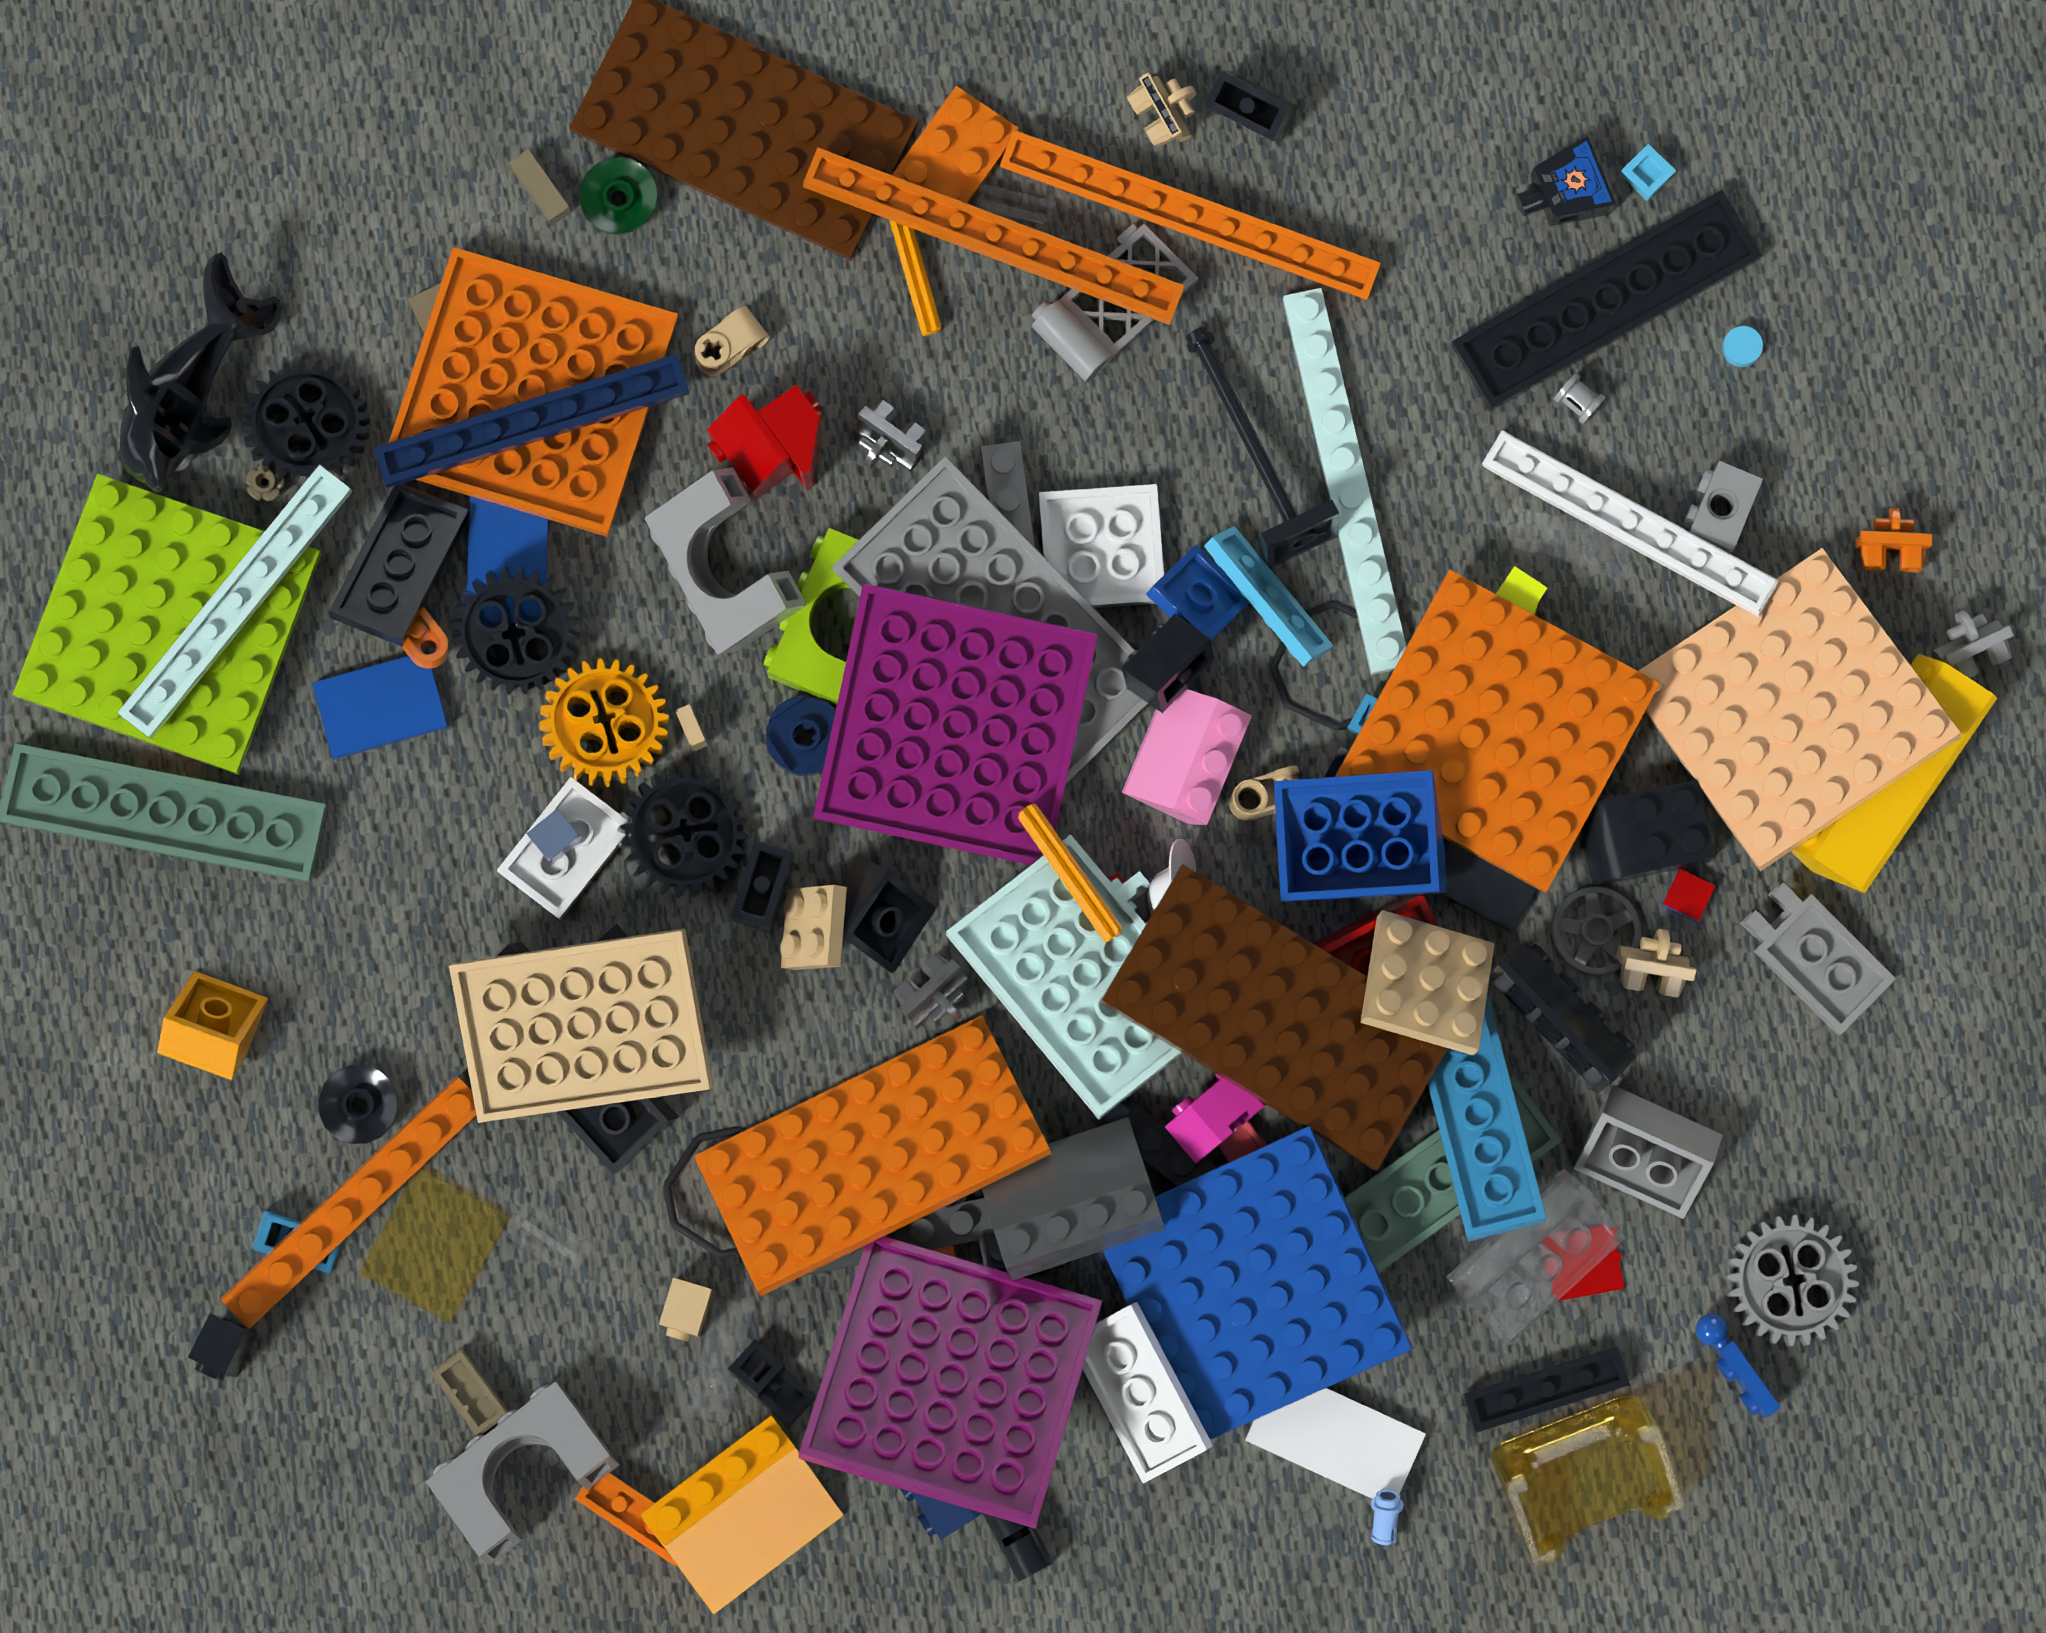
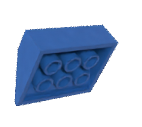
[1274,770,1447,902]

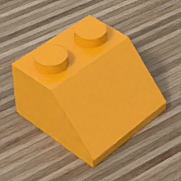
[157,971,268,1080]

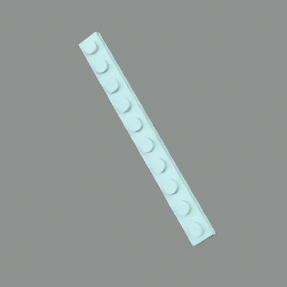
[1283,288,1406,675]

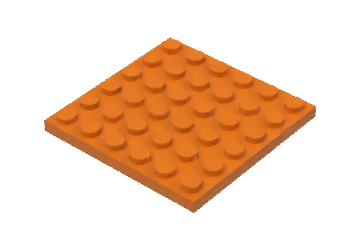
[389,247,679,537]
[1335,569,1660,893]

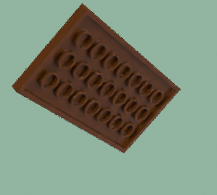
[569,0,918,261]
[1100,864,1448,1170]

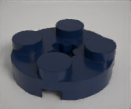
[766,696,836,776]

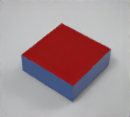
[1661,869,1715,923]

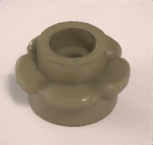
[246,464,285,501]

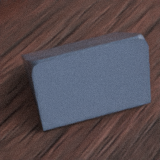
[526,809,583,865]

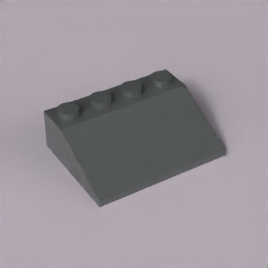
[982,1117,1166,1281]

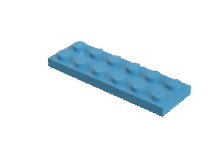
[1428,993,1547,1242]

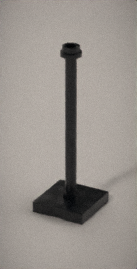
[1185,327,1339,568]

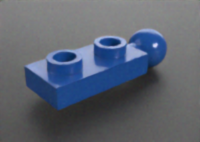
[1696,1313,1781,1418]

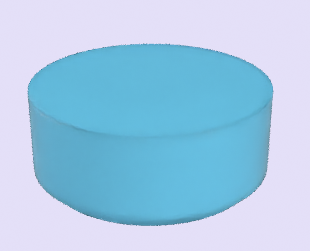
[1722,326,1763,367]

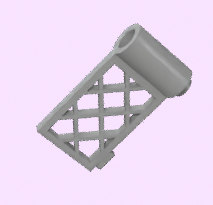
[1032,224,1198,383]

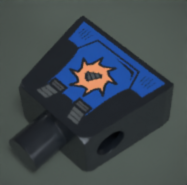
[1516,137,1616,226]

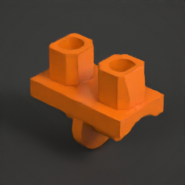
[1855,507,1932,573]

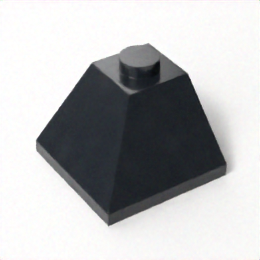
[840,856,936,974]

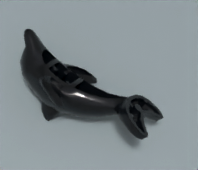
[119,252,282,492]

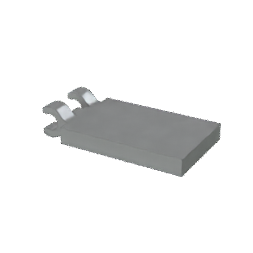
[1740,882,1896,1035]

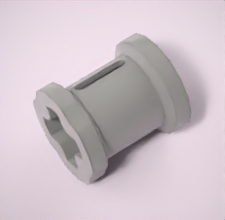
[1553,373,1606,425]

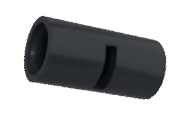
[982,1513,1054,1582]

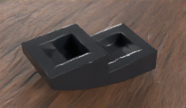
[728,1339,816,1428]

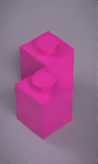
[1165,1074,1267,1164]

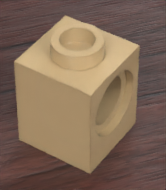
[659,1278,714,1342]

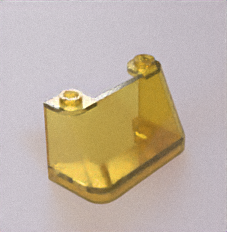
[1490,1396,1685,1566]

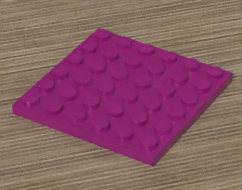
[813,583,1098,865]
[798,1236,1102,1529]

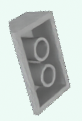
[1573,1085,1723,1219]

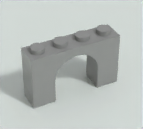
[644,467,807,655]
[425,1381,619,1565]

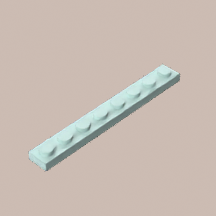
[118,465,352,740]

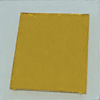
[359,1169,509,1323]

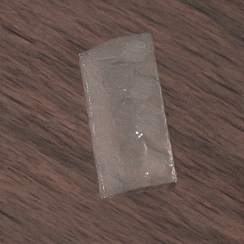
[1446,1169,1626,1347]

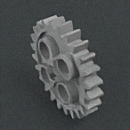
[1725,1215,1859,1347]

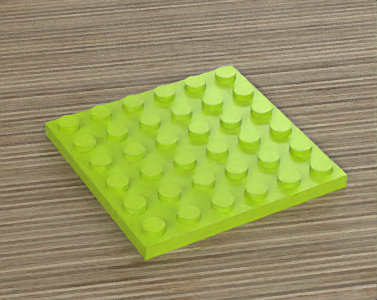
[12,474,322,775]

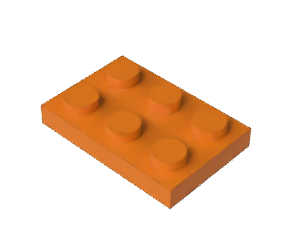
[892,86,1020,204]

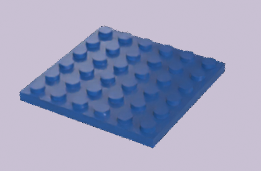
[1103,1126,1413,1440]

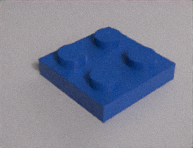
[1146,545,1250,641]

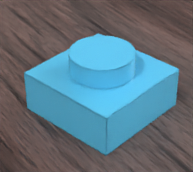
[1619,144,1676,202]

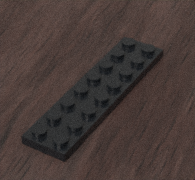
[1451,190,1762,411]

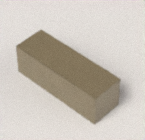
[508,149,571,226]

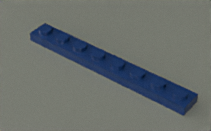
[374,354,689,488]

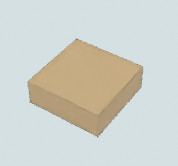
[676,704,707,751]

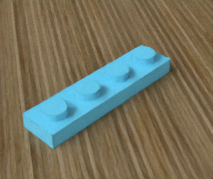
[1204,526,1333,667]

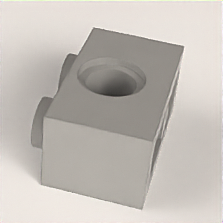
[1682,461,1763,554]

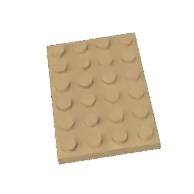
[449,928,713,1123]

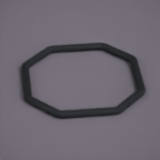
[1270,601,1393,731]
[663,1127,745,1258]

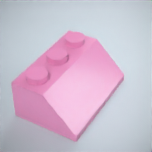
[1122,689,1252,825]

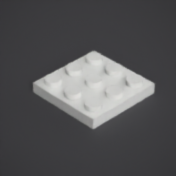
[1039,484,1164,608]

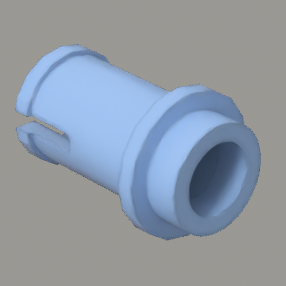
[1371,1490,1404,1545]

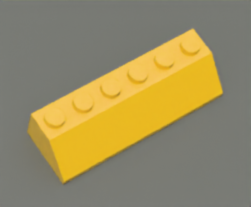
[1791,654,1997,893]

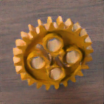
[539,658,669,787]

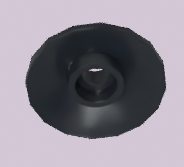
[318,1065,398,1144]

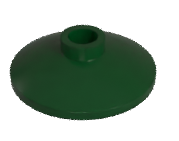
[579,157,658,234]

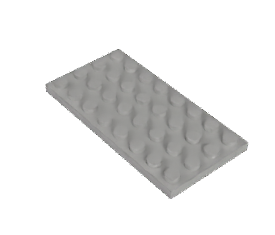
[831,457,1148,783]

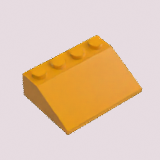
[640,1416,844,1615]

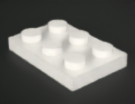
[497,777,629,921]

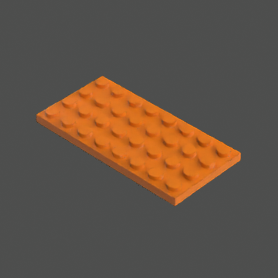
[694,1015,1052,1297]

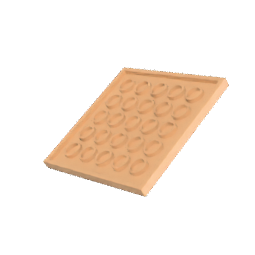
[1639,548,1961,871]

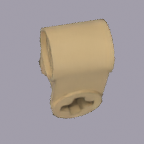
[695,305,770,376]
[1229,766,1300,821]

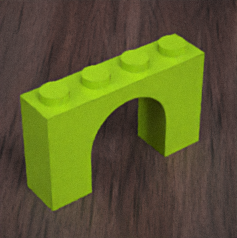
[764,528,859,706]

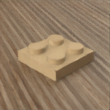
[780,885,847,970]

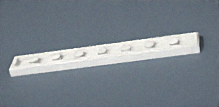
[1482,430,1779,617]

